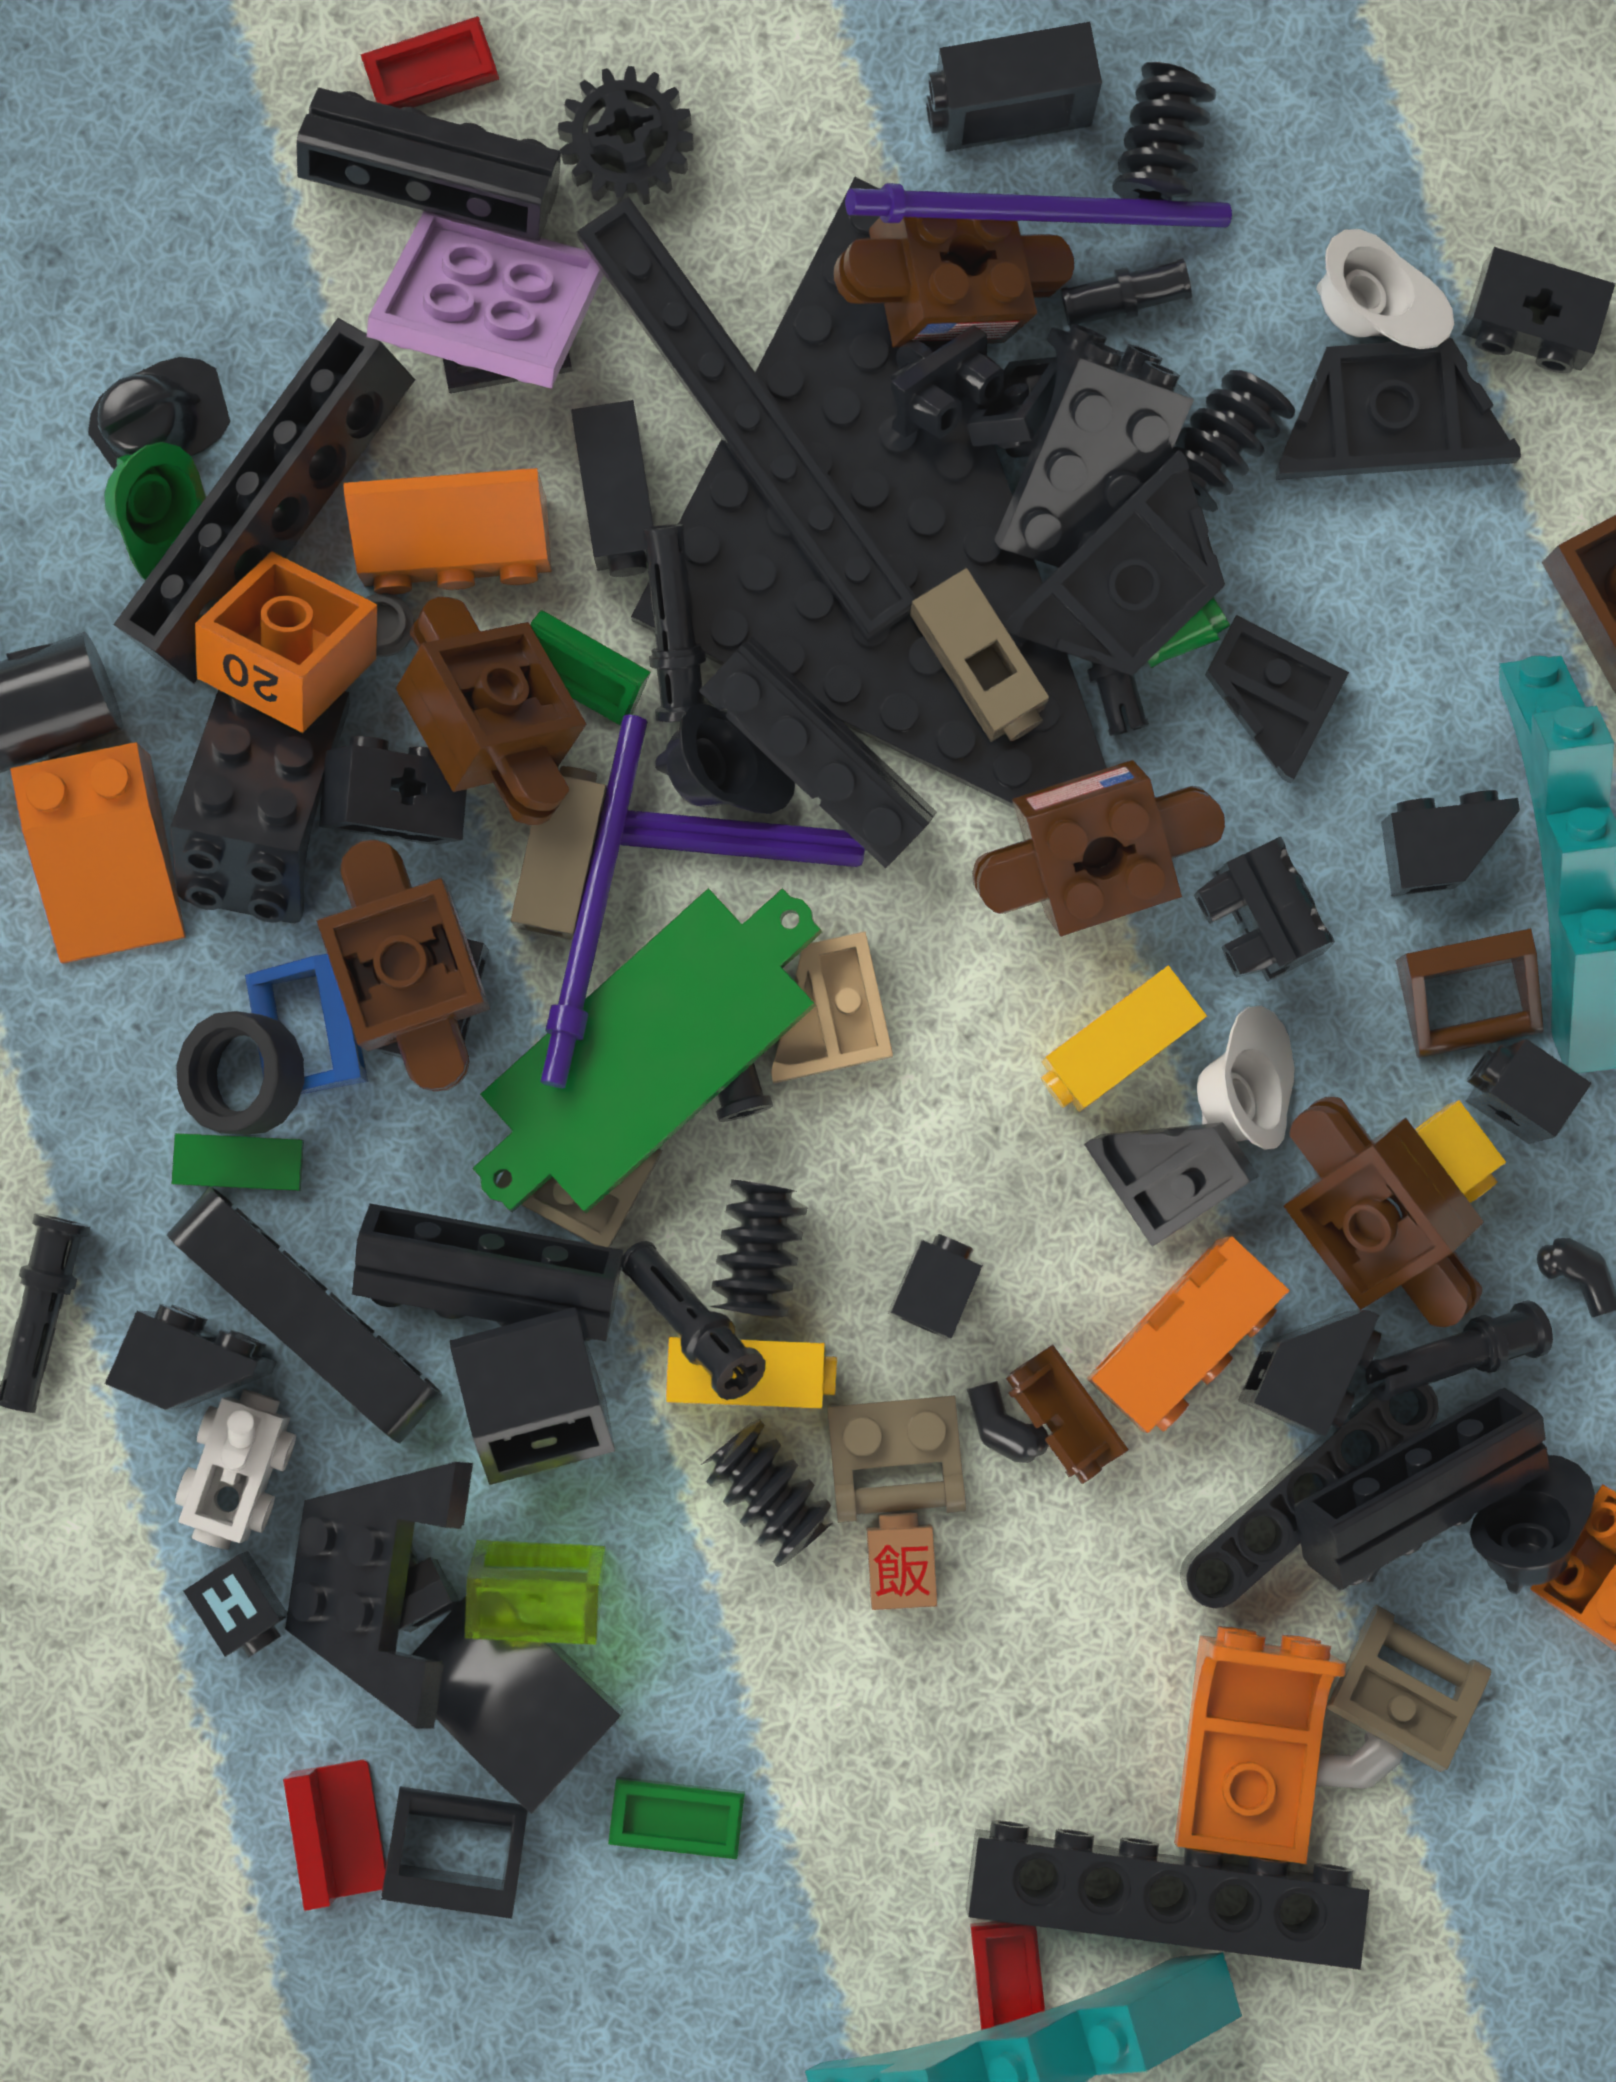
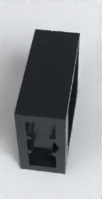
[925,22,1102,152]

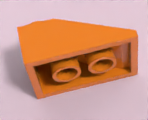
[10,742,186,964]

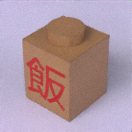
[866,1513,937,1610]

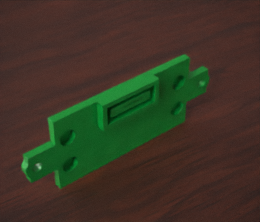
[472,888,822,1213]

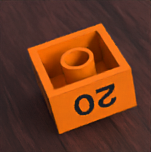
[195,551,377,733]

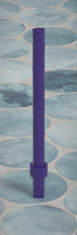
[540,715,648,1088]

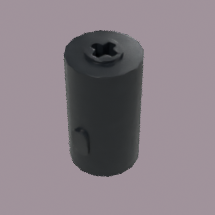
[0,632,123,773]

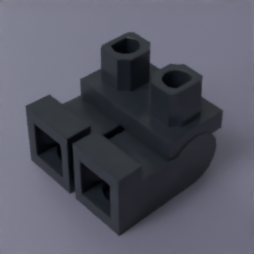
[1194,837,1335,982]

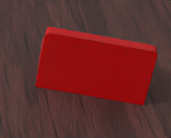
[283,1759,386,1911]

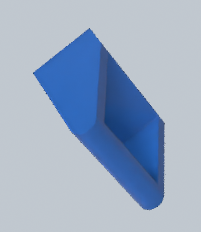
[245,953,368,1094]

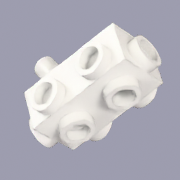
[175,1389,296,1550]

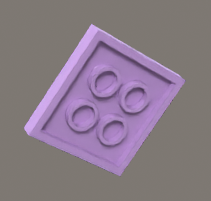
[367,211,604,389]

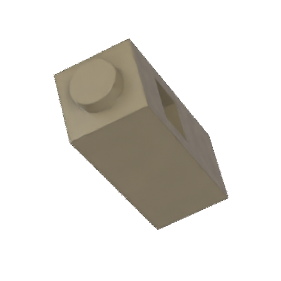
[910,568,1049,742]
[510,766,607,940]

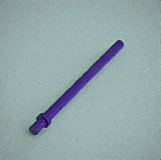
[845,183,1232,228]

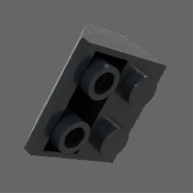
[105,1304,277,1410]
[449,1307,615,1485]
[1238,1310,1382,1436]

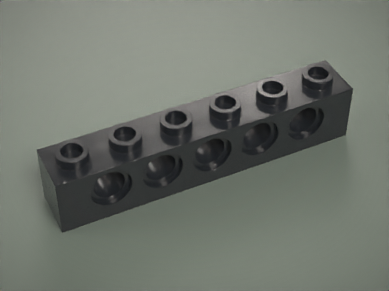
[113,318,415,684]
[965,1820,1370,1970]

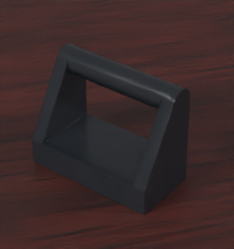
[381,1786,528,1919]

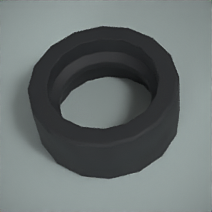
[176,1011,304,1135]

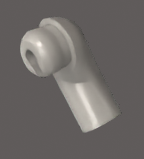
[1316,1731,1404,1789]

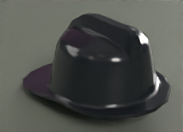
[88,357,231,470]
[655,703,796,814]
[1469,1455,1595,1594]

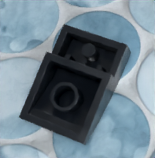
[411,1576,624,1814]

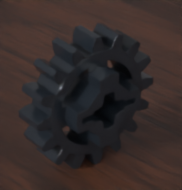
[558,66,694,205]

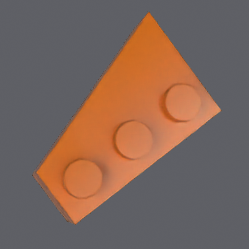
[1086,1236,1290,1433]

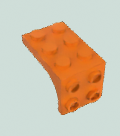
[1174,1626,1346,1864]

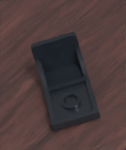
[994,324,1194,568]
[170,690,350,923]

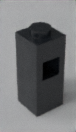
[571,400,654,577]

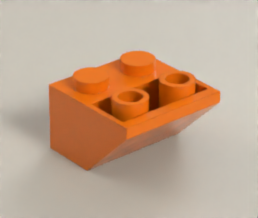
[1530,1484,1616,1651]

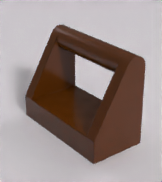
[1395,928,1544,1058]

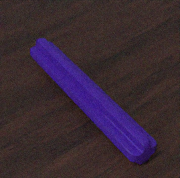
[620,810,865,867]

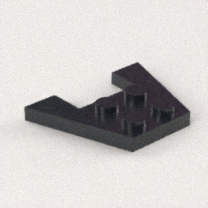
[285,1462,473,1729]

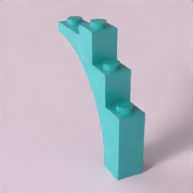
[1499,655,1616,1074]
[805,1952,1242,2082]

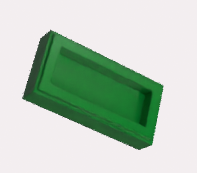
[530,610,651,726]
[608,1777,745,1859]

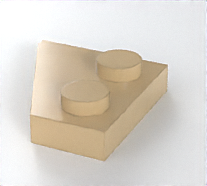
[771,931,893,1084]

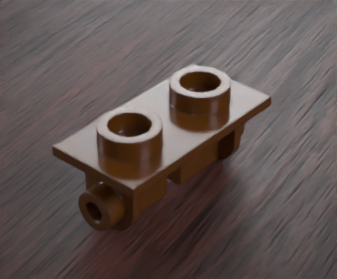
[1005,1344,1129,1484]

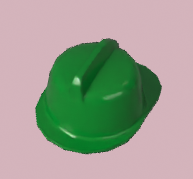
[104,442,206,580]

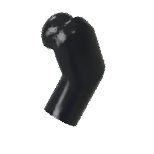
[1537,1238,1616,1317]
[967,1381,1049,1463]

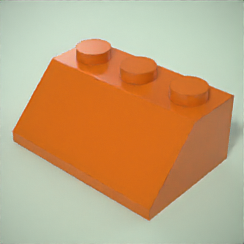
[343,468,552,595]

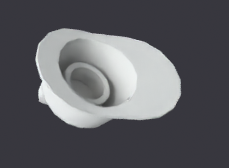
[1317,229,1454,349]
[1197,1006,1295,1150]

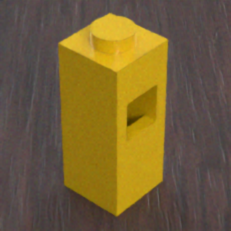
[1041,965,1207,1112]
[666,1337,837,1408]

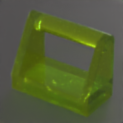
[465,1540,606,1645]

